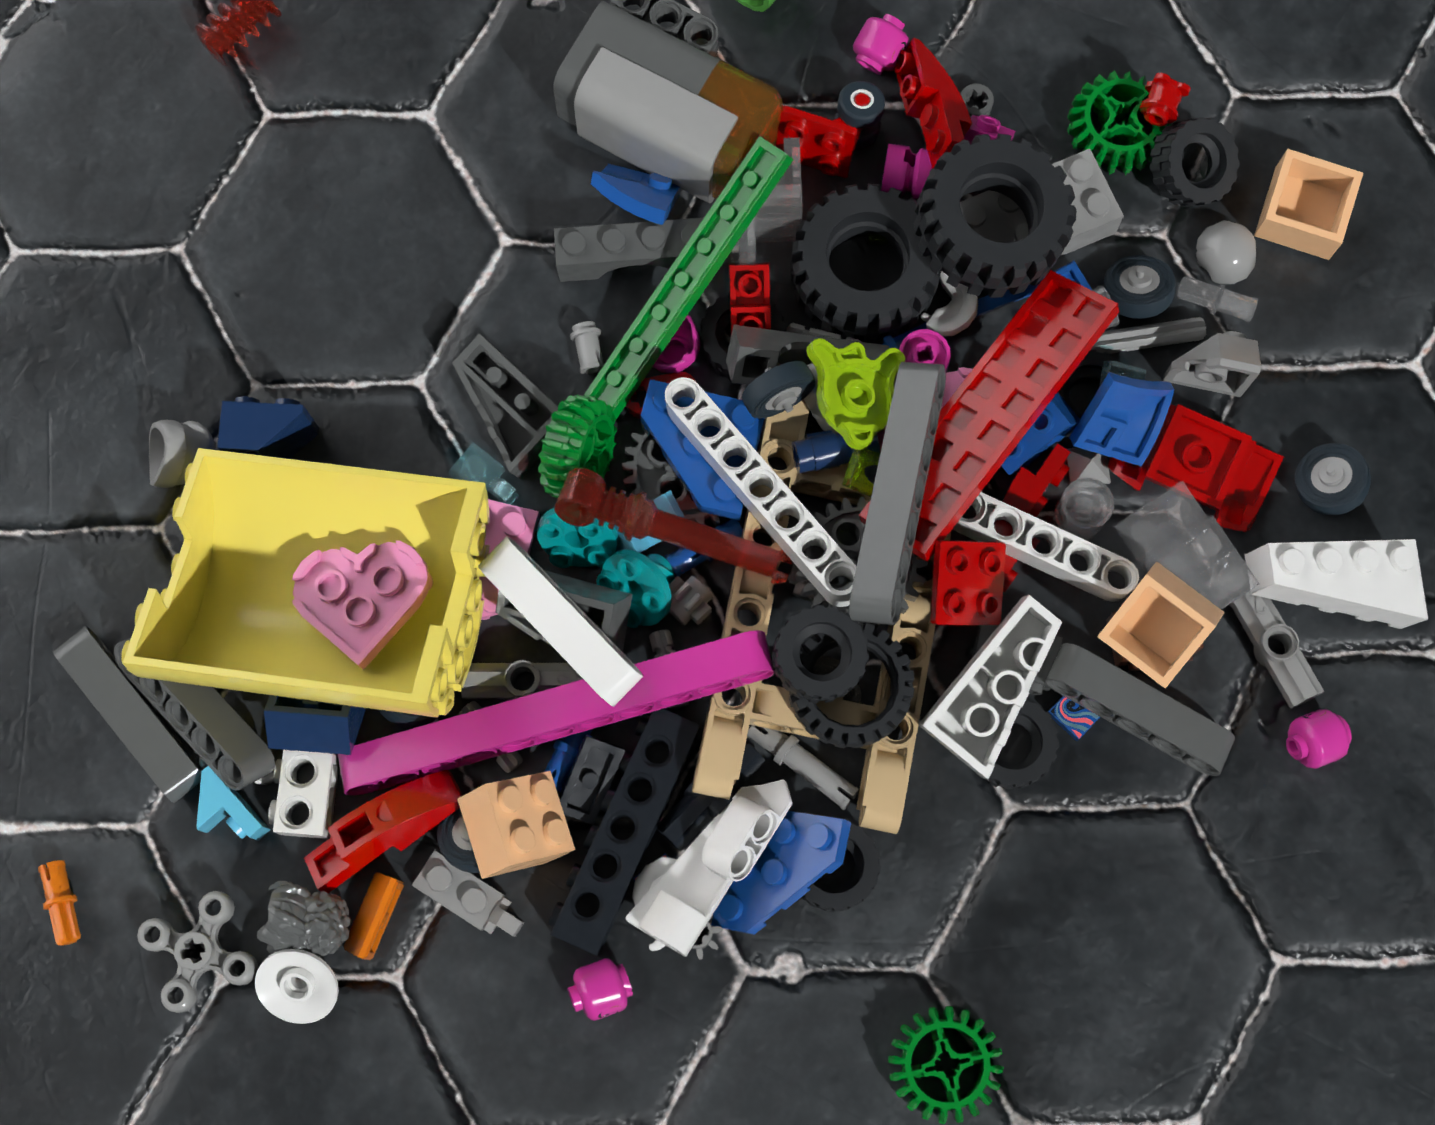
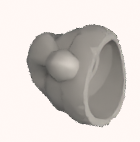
[149,419,215,488]

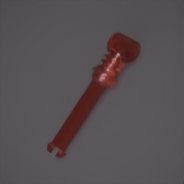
[555,468,792,584]

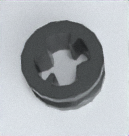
[961,83,994,118]

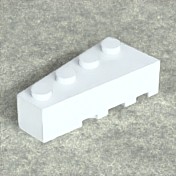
[1245,539,1428,629]
[918,595,1062,780]

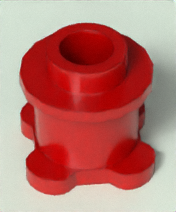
[1139,73,1191,126]

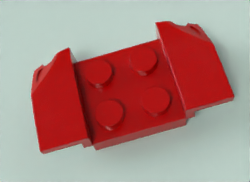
[1108,404,1284,532]

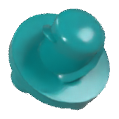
[537,496,618,568]
[596,550,675,628]

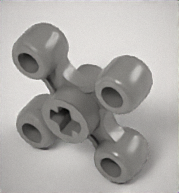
[137,891,258,1013]

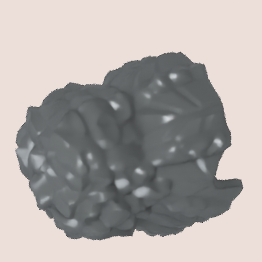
[257,881,351,957]

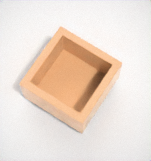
[1254,149,1363,260]
[1097,561,1225,688]
[457,771,575,879]

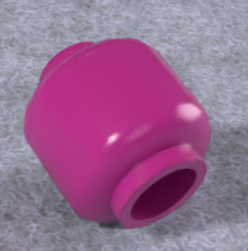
[853,14,910,75]
[1286,709,1352,768]
[567,958,633,1021]

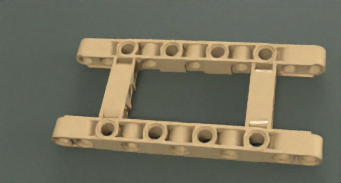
[692,400,952,834]

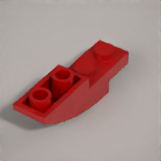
[894,38,972,169]
[994,443,1071,593]
[304,770,463,893]

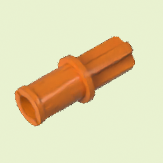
[38,860,81,946]

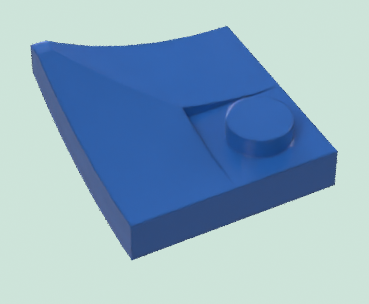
[591,163,681,225]
[1069,372,1175,466]

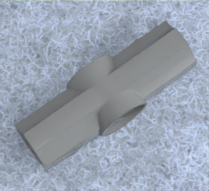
[1229,589,1324,709]
[461,660,583,700]

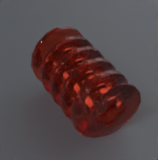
[195,0,282,67]

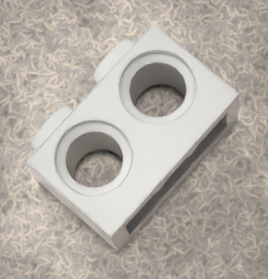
[268,750,339,839]

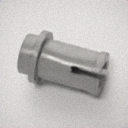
[570,321,604,374]

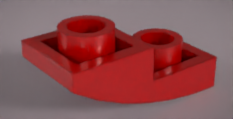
[729,262,771,335]

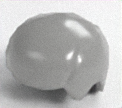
[1196,220,1256,284]

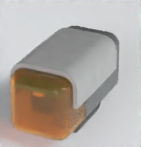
[553,0,783,204]

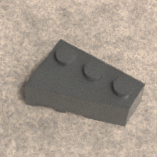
[452,333,558,479]
[495,570,632,657]

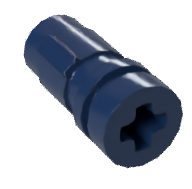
[792,430,880,473]

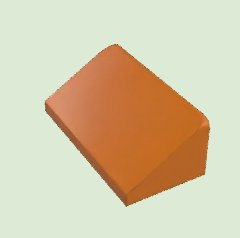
[344,872,404,960]

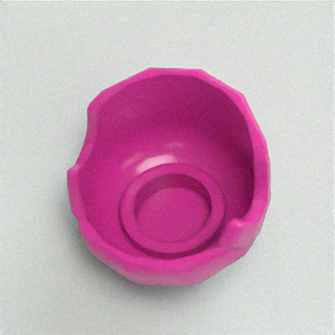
[652,315,701,373]

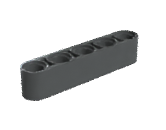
[53,626,203,803]
[114,637,275,791]
[1045,643,1235,776]

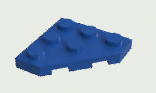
[641,379,765,521]
[711,811,851,935]

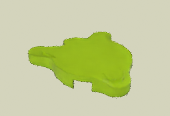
[806,338,905,450]

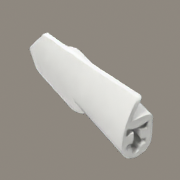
[626,779,793,957]

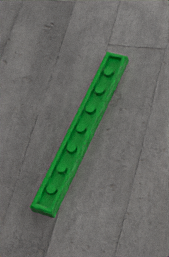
[583,136,794,419]

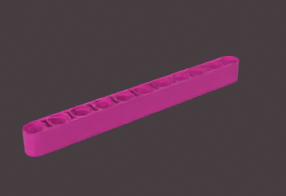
[337,630,774,796]

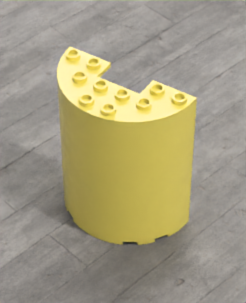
[121,448,490,718]

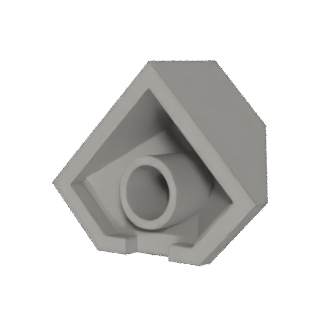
[1163,331,1261,397]

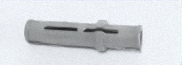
[747,726,860,810]

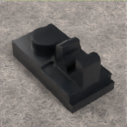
[559,734,625,825]

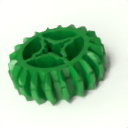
[1067,70,1172,175]
[538,394,617,503]
[888,1006,1004,1124]

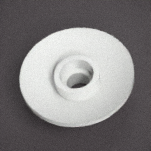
[255,949,339,1024]

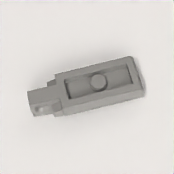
[412,850,524,937]

